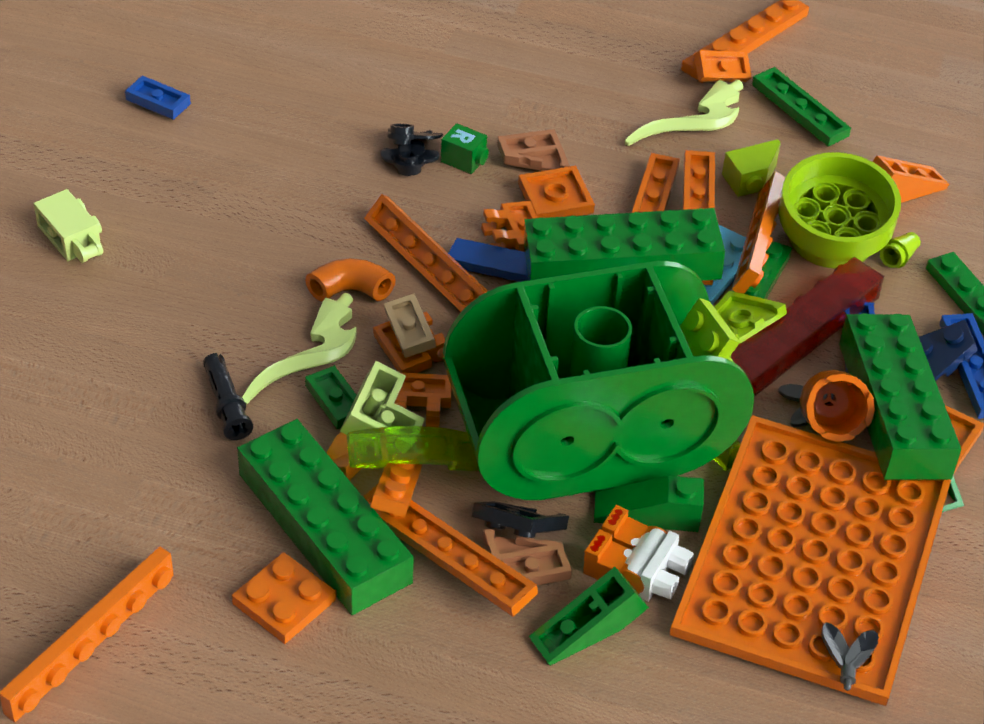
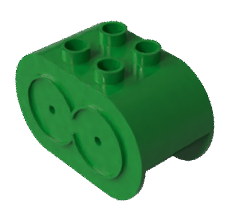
[443,261,754,500]

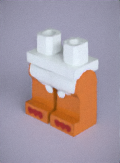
[583,505,694,602]

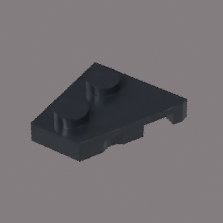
[472,501,569,538]

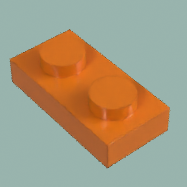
[694,50,752,82]

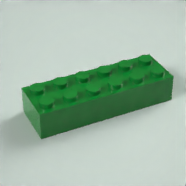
[524,208,725,281]
[839,313,961,480]
[237,419,414,616]

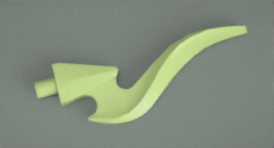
[625,80,743,146]
[242,293,357,405]

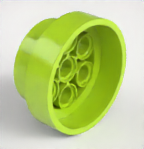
[778,152,901,269]

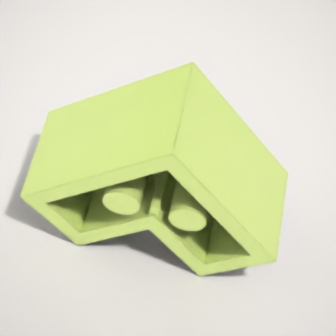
[340,361,425,457]

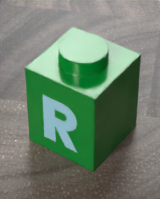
[441,123,489,174]

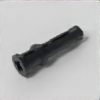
[203,353,254,441]

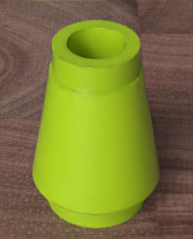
[880,232,921,268]

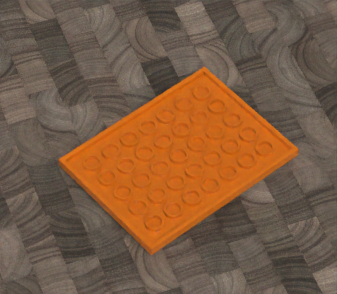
[670,415,951,706]

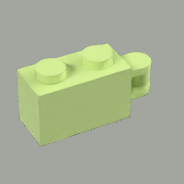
[34,189,103,263]

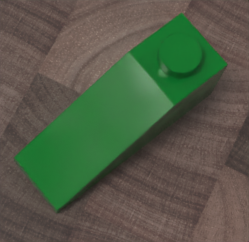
[594,475,704,532]
[529,567,649,666]

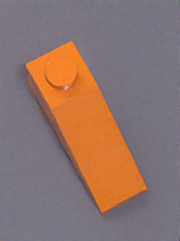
[872,155,950,203]

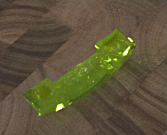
[347,426,480,471]

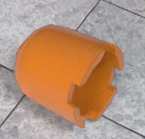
[800,370,875,442]

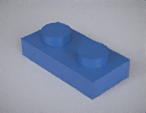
[125,75,191,120]

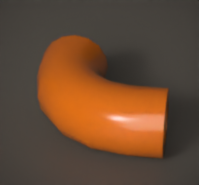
[305,258,396,302]

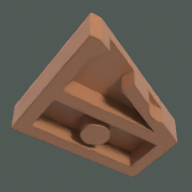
[497,129,570,171]
[483,529,572,586]

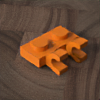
[481,201,538,252]
[373,311,446,373]
[394,373,452,431]

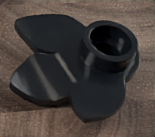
[387,124,443,145]
[380,139,440,176]

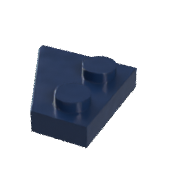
[919,320,978,381]

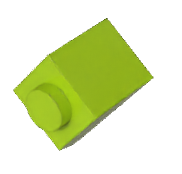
[722,139,781,197]

